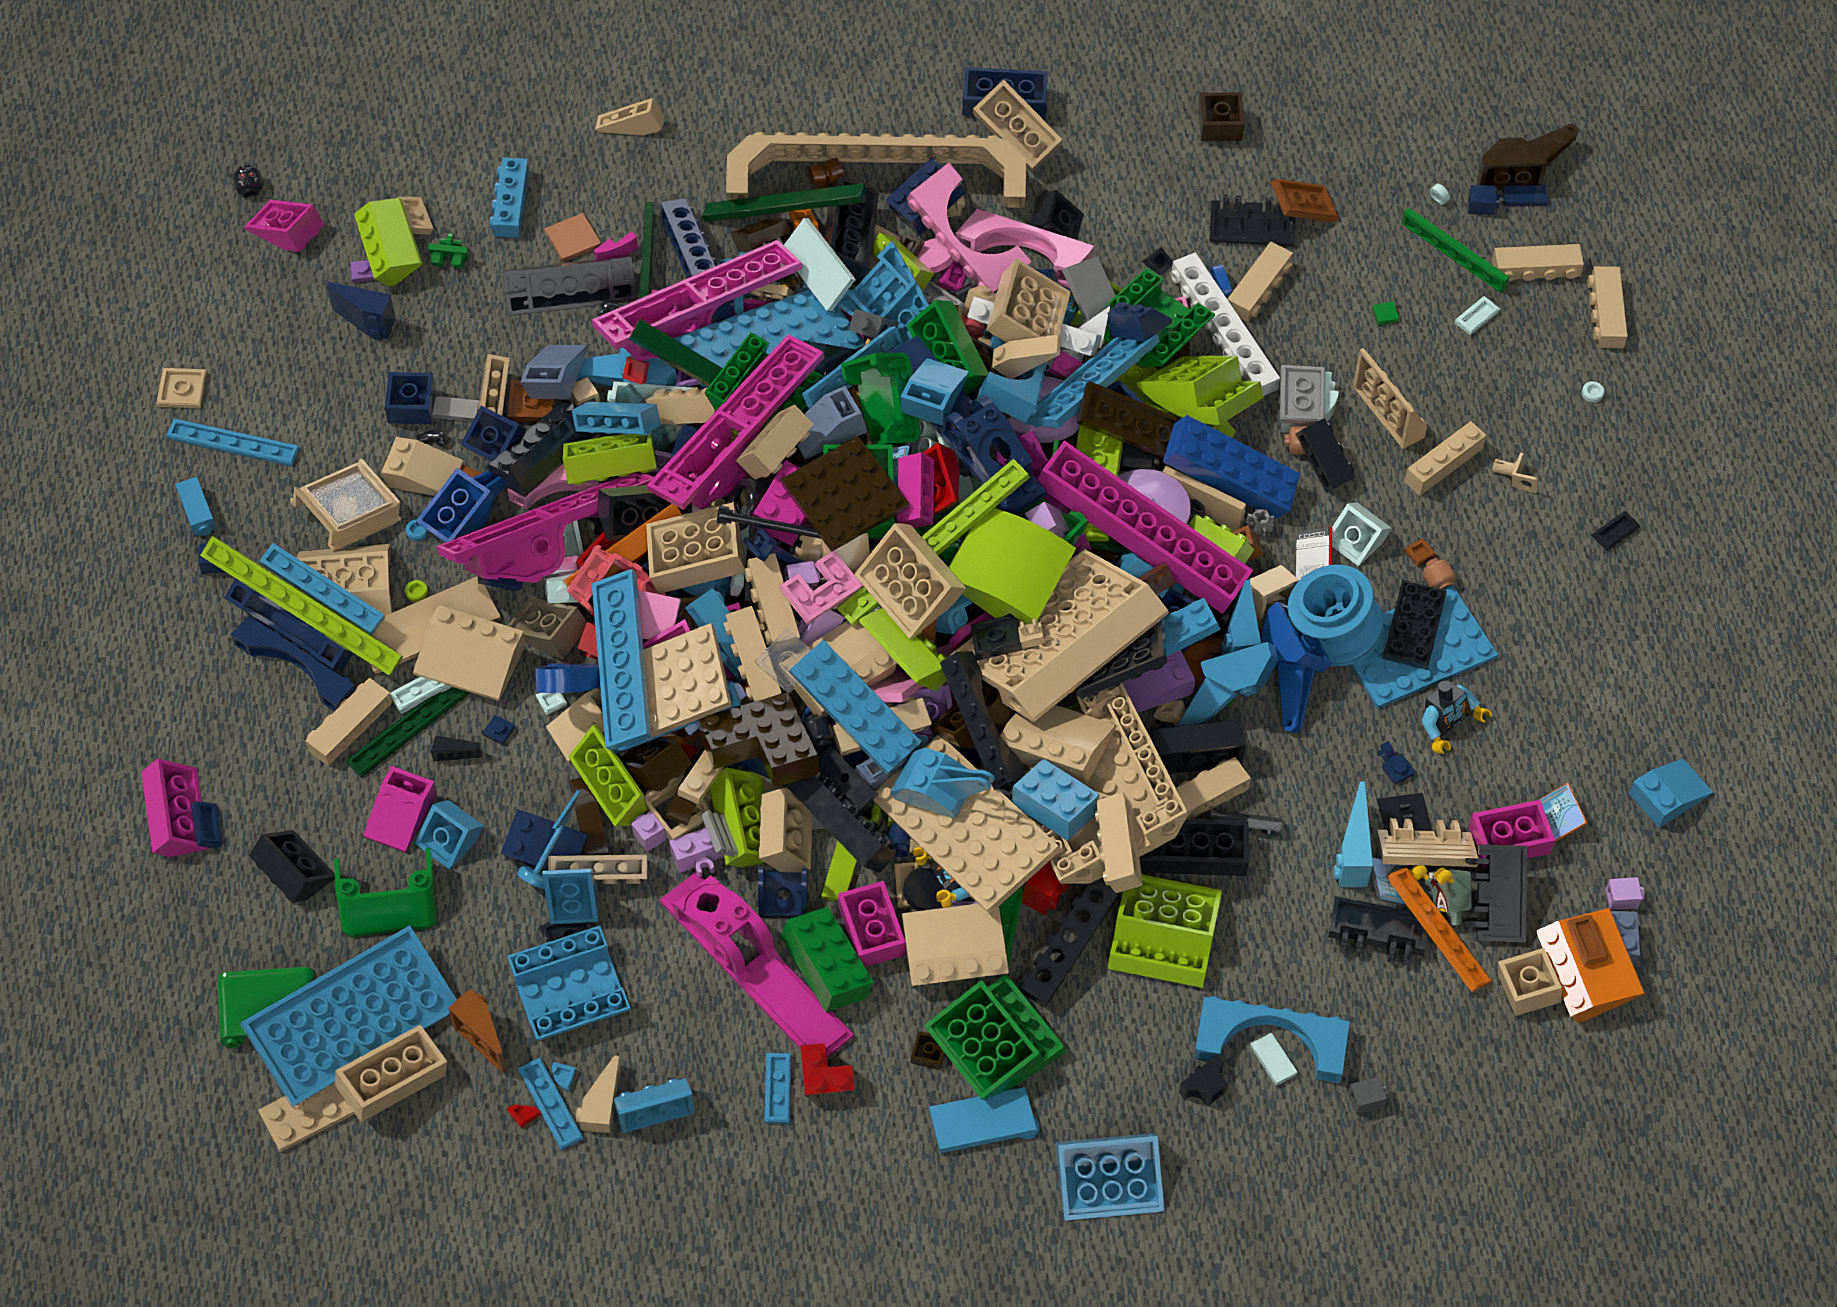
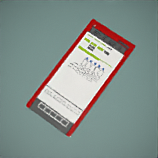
[1296,527,1332,580]

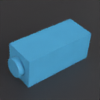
[175,477,216,537]

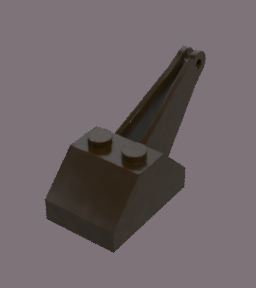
[1477,124,1579,190]
[730,218,803,291]
[930,684,1017,749]

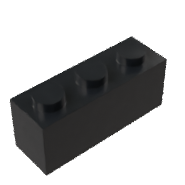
[1295,418,1355,492]

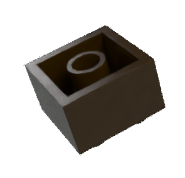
[1198,92,1245,141]

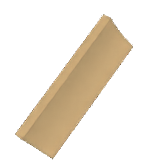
[363,576,501,675]

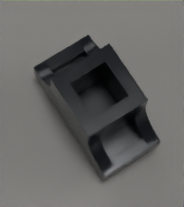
[1179,1055,1228,1107]

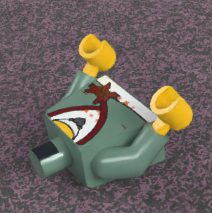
[1409,865,1471,925]

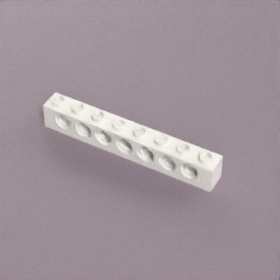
[1170,252,1280,396]

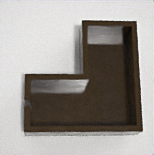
[698,692,819,788]

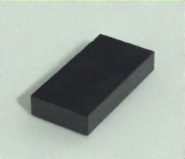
[1592,511,1640,551]

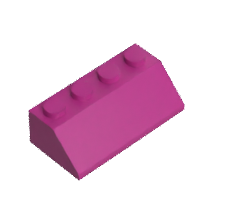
[141,758,209,857]

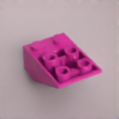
[363,766,437,853]

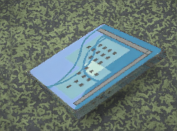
[1371,857,1408,907]

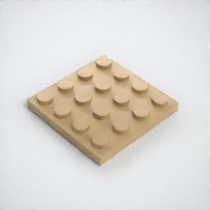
[643,623,732,739]

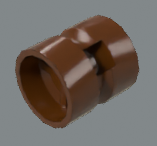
[807,158,844,189]

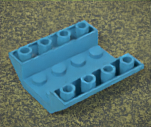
[508,926,631,1041]

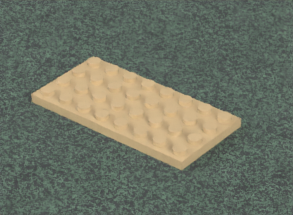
[873,735,1061,915]

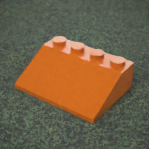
[1536,908,1645,1023]

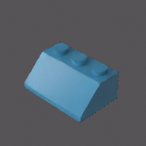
[614,1078,694,1133]

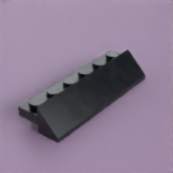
[502,256,637,316]
[489,400,597,497]

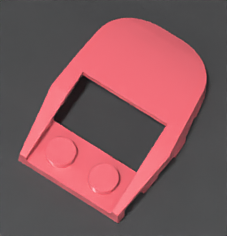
[566,545,666,616]

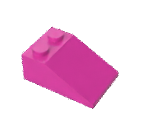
[245,200,325,252]

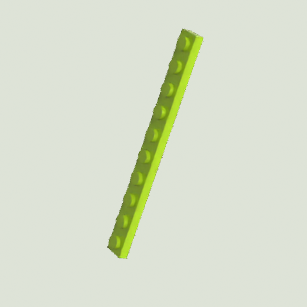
[837,459,1030,627]
[200,536,403,676]

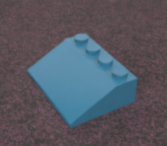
[1055,1133,1164,1221]

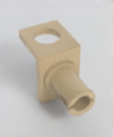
[1493,453,1538,493]

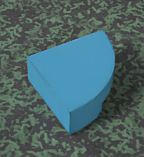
[552,1061,577,1092]

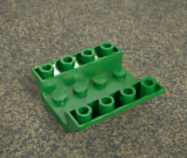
[1103,268,1215,368]
[704,332,824,433]

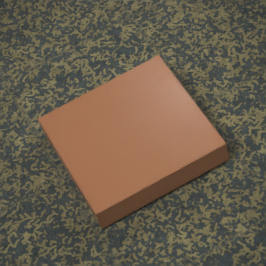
[544,213,601,262]

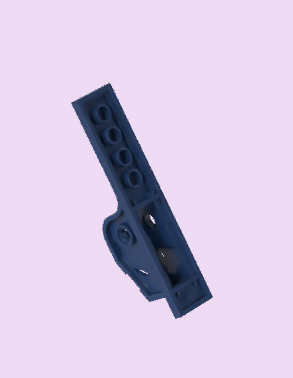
[887,336,1046,515]

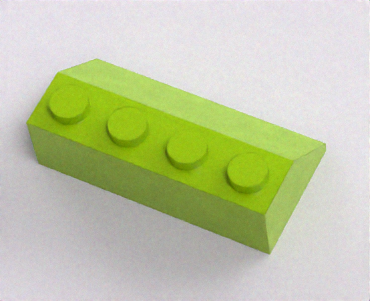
[354,198,423,287]
[563,433,657,485]
[859,608,947,692]
[568,725,647,827]
[710,768,766,867]

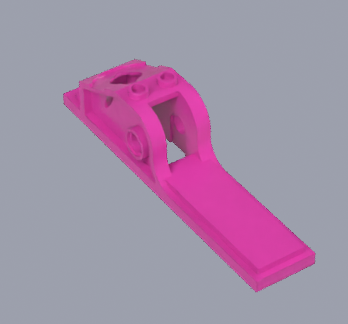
[592,240,802,361]
[647,334,825,510]
[436,472,654,583]
[660,872,854,1058]

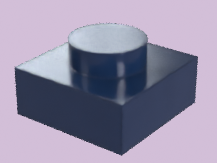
[482,715,515,745]

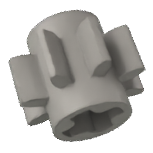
[1247,508,1274,537]

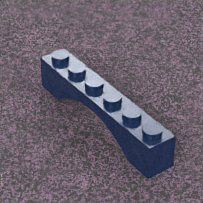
[224,579,354,672]
[231,616,355,712]

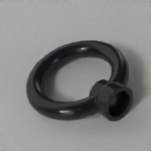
[723,478,758,531]

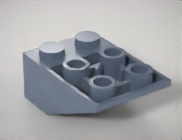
[521,345,588,399]
[796,386,867,459]

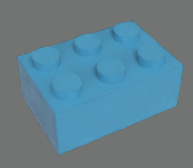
[1013,759,1100,841]

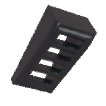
[431,736,483,761]

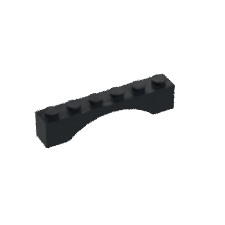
[940,651,1026,790]

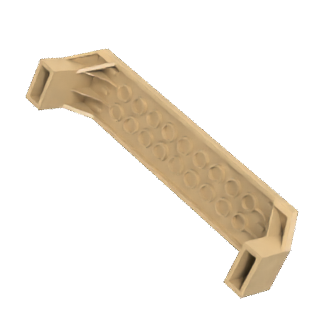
[726,132,1026,208]

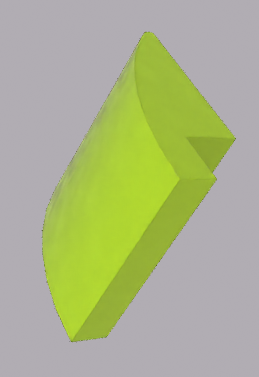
[1137,356,1263,425]
[949,508,1076,625]
[1108,874,1222,988]

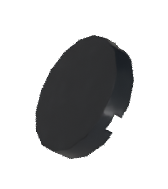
[903,868,944,911]

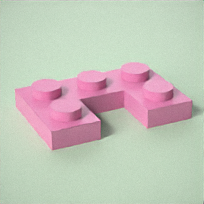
[779,550,863,625]

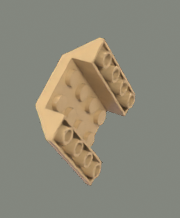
[297,544,392,626]

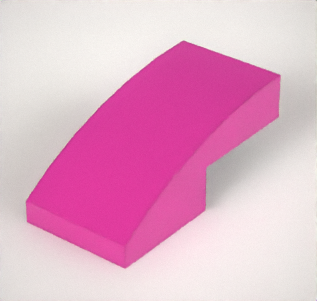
[594,232,638,260]

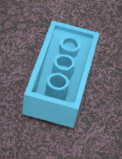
[1333,782,1373,887]

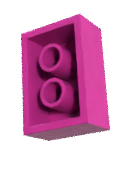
[752,460,808,546]
[1468,800,1555,868]
[838,881,906,967]

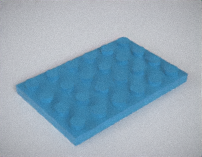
[1350,585,1498,709]

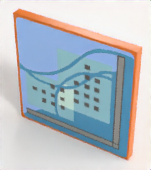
[1539,783,1588,842]

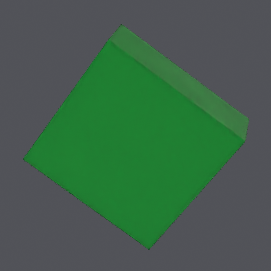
[1372,301,1399,326]

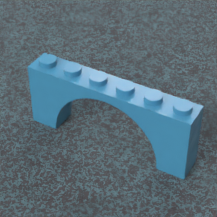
[978,335,1047,423]
[1194,996,1350,1083]

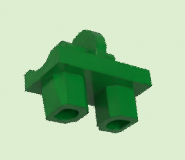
[428,233,470,268]

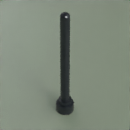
[716,505,821,539]

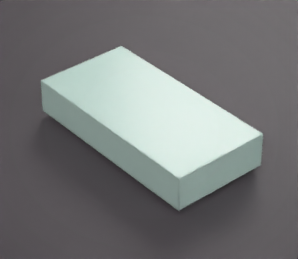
[1455,296,1500,336]
[1250,1033,1297,1086]

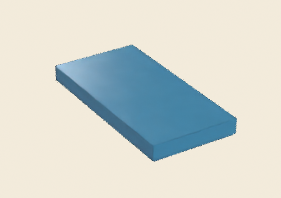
[929,1087,1037,1153]

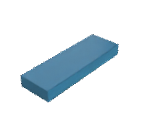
[764,1053,791,1124]

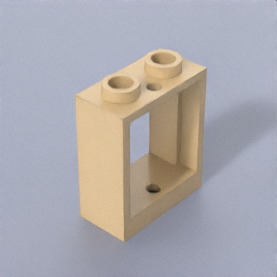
[644,775,712,841]

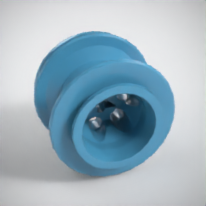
[1288,564,1384,666]

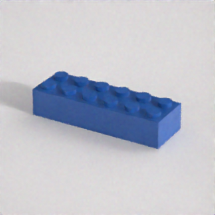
[1163,415,1300,519]

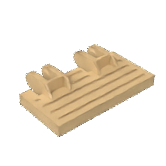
[1376,818,1478,867]

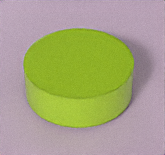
[405,580,428,602]

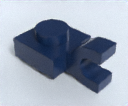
[1378,741,1415,785]

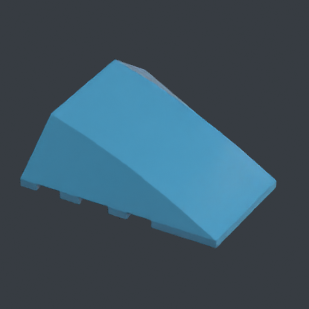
[836,241,929,343]

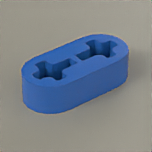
[1210,264,1232,299]

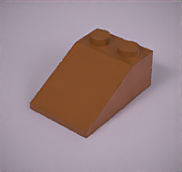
[448,989,507,1074]

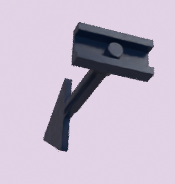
[743,526,824,578]

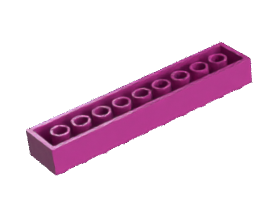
[1037,440,1253,614]

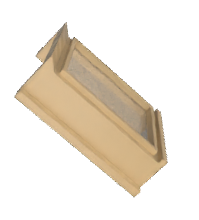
[290,459,401,552]

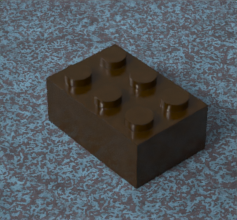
[619,737,692,791]

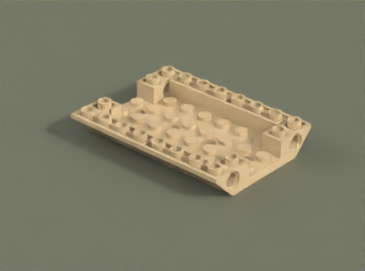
[948,549,1169,722]
[1021,682,1189,884]

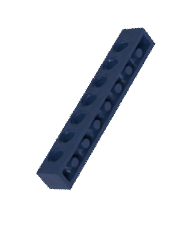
[661,198,734,323]

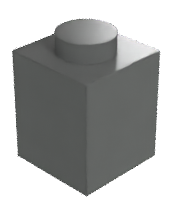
[1348,1077,1389,1115]

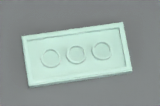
[784,218,856,311]

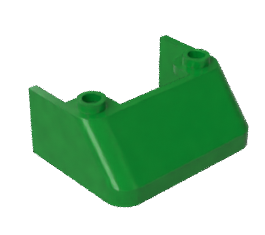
[334,848,438,937]

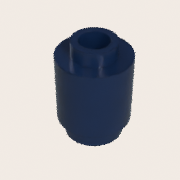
[889,823,911,858]

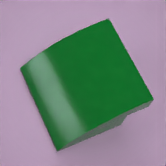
[924,974,1067,1100]

